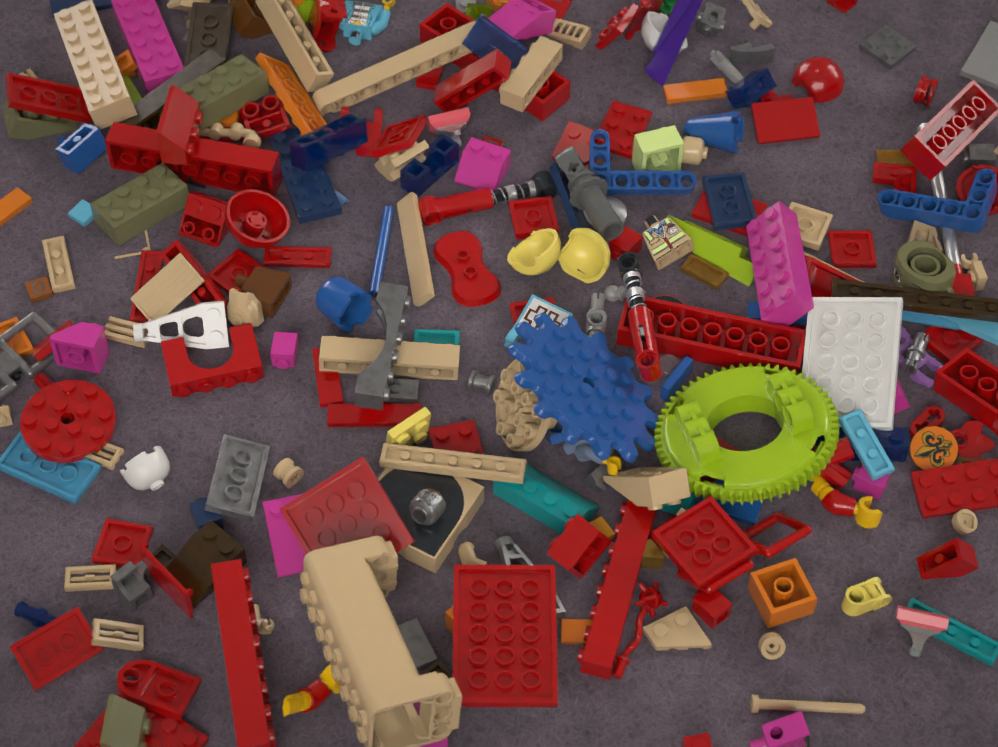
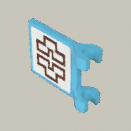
[504,294,573,348]

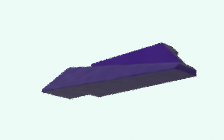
[644,0,703,86]

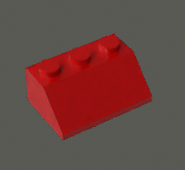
[156,85,203,165]

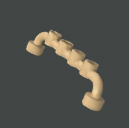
[199,122,261,149]

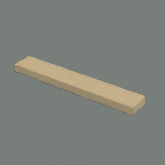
[397,192,435,306]
[379,443,527,484]

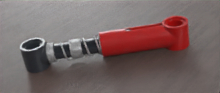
[418,171,558,226]
[617,252,663,382]

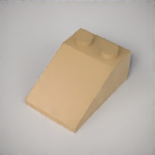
[603,467,690,510]

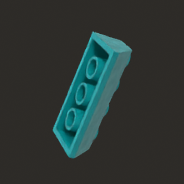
[493,464,600,534]

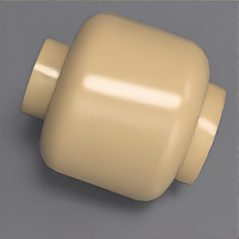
[682,136,708,165]

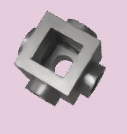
[695,2,726,37]

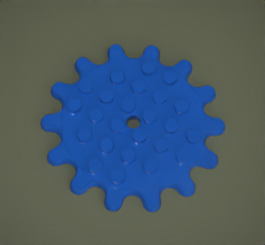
[508,312,659,463]

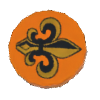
[909,426,958,470]

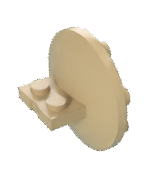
[493,359,557,452]

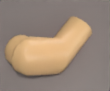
[458,541,488,565]
[254,604,275,635]

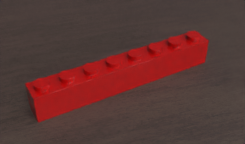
[577,499,657,680]

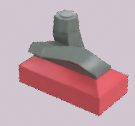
[895,605,949,657]

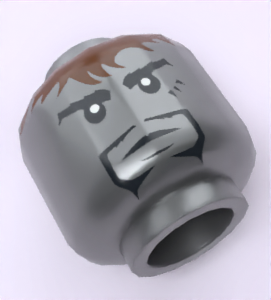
[409,488,446,525]

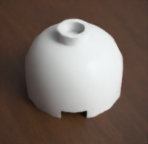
[120,446,170,491]

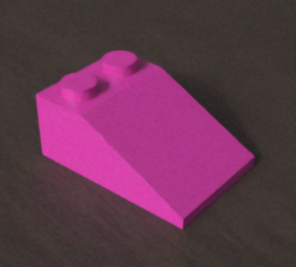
[263,494,306,577]

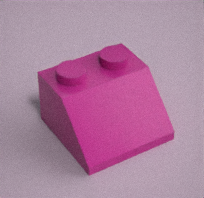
[454,137,511,191]
[49,322,110,374]

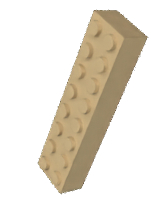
[54,0,138,130]

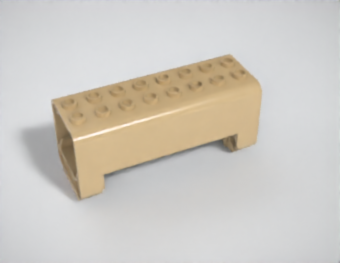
[299,536,462,747]

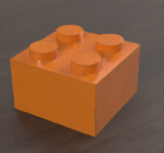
[747,558,817,629]

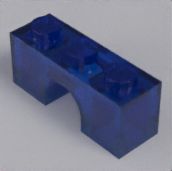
[400,134,459,198]

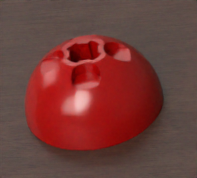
[225,189,290,249]

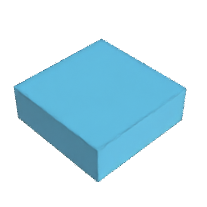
[68,199,94,227]

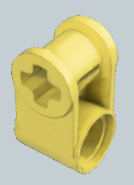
[841,577,892,616]

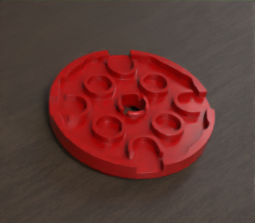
[20,380,117,463]

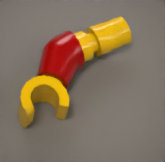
[811,475,883,529]
[283,664,340,716]

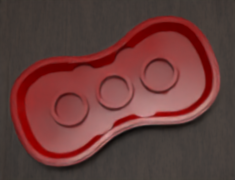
[433,231,502,307]

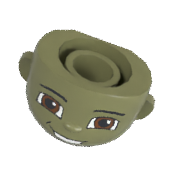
[893,240,956,293]

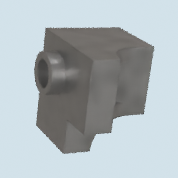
[110,560,153,613]

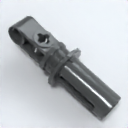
[553,145,624,241]

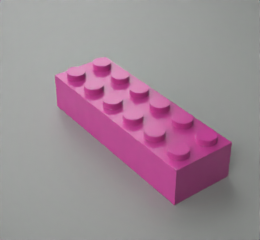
[111,0,184,94]
[746,201,814,326]

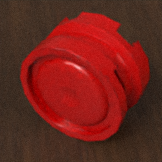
[913,75,939,107]

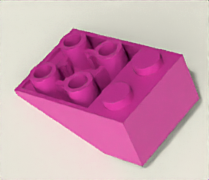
[482,0,557,42]

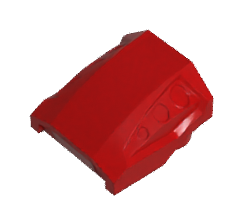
[239,95,291,139]

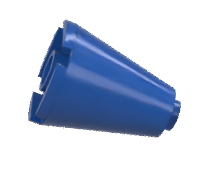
[684,111,744,153]

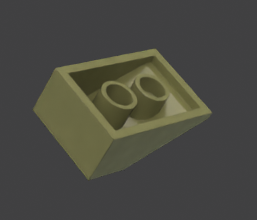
[2,96,77,140]

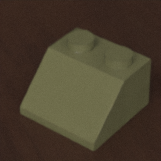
[100,694,151,747]

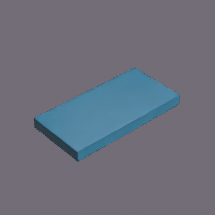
[0,431,102,504]

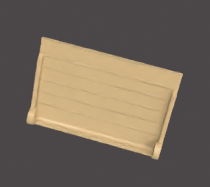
[130,253,205,321]

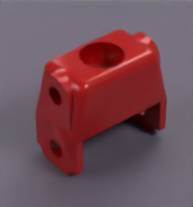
[309,0,347,52]

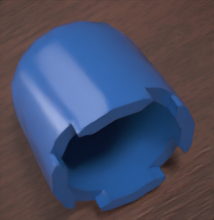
[316,276,373,332]

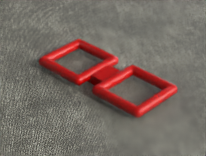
[677,512,812,594]

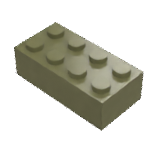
[179,54,270,131]
[90,163,189,246]

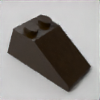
[166,520,247,609]

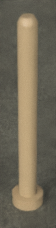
[750,695,865,714]

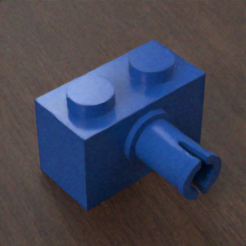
[55,123,107,174]

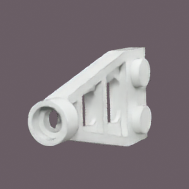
[133,301,229,349]

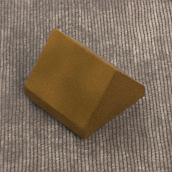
[641,539,665,569]

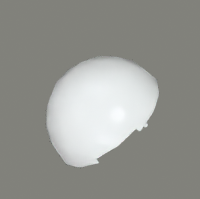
[641,11,688,54]

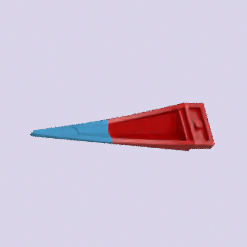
[804,255,960,330]

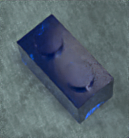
[725,68,777,109]

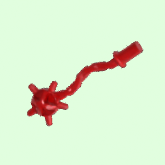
[612,581,668,679]

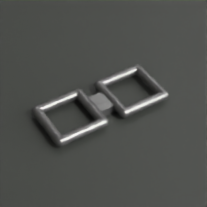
[0,312,55,401]

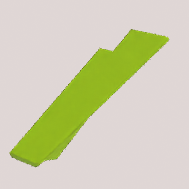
[667,215,755,286]

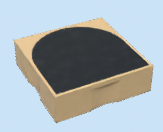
[378,468,484,574]

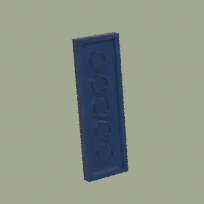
[268,128,342,224]

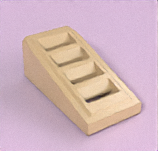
[546,18,591,50]

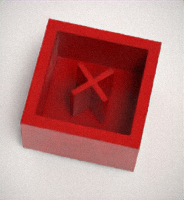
[547,514,612,580]

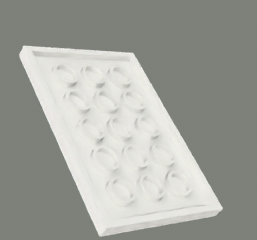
[802,297,903,431]

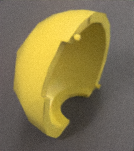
[507,228,561,276]
[558,228,611,283]

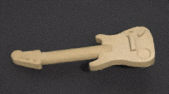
[741,0,772,30]

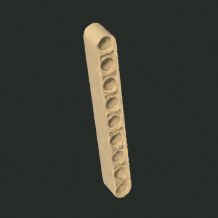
[312,21,489,116]

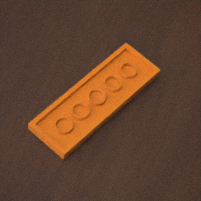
[255,52,339,150]

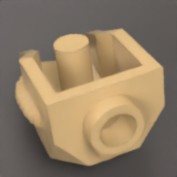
[227,288,264,328]

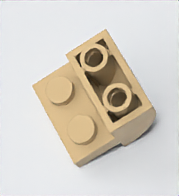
[374,140,429,182]

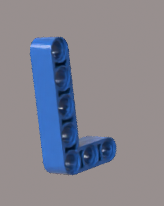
[589,129,697,195]
[877,169,998,232]

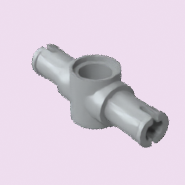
[585,293,607,337]

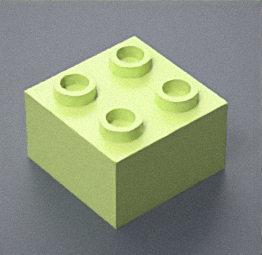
[632,125,684,171]

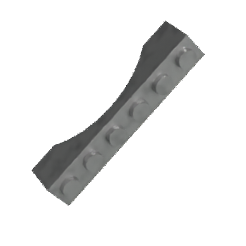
[354,282,411,410]

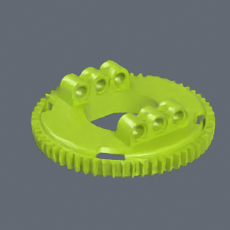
[654,363,839,506]

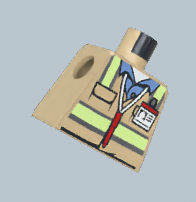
[642,216,694,270]

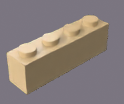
[499,36,563,112]

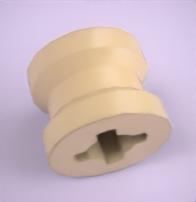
[273,458,304,488]

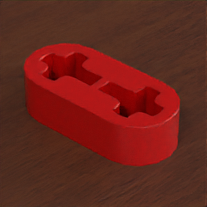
[909,406,945,438]

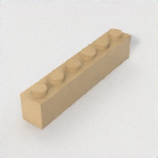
[255,0,334,92]
[319,336,460,380]

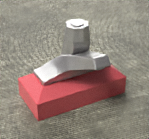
[426,107,471,148]

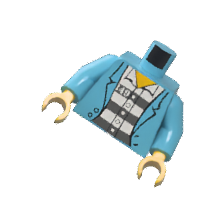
[339,0,395,45]

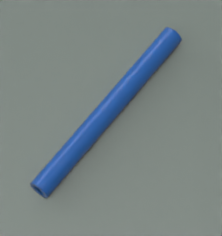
[369,206,394,296]

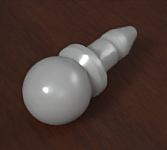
[604,285,646,302]

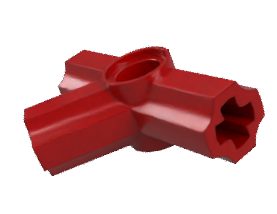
[811,437,855,489]

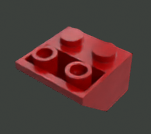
[178,192,229,248]

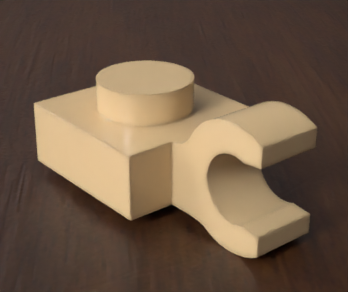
[960,253,988,291]

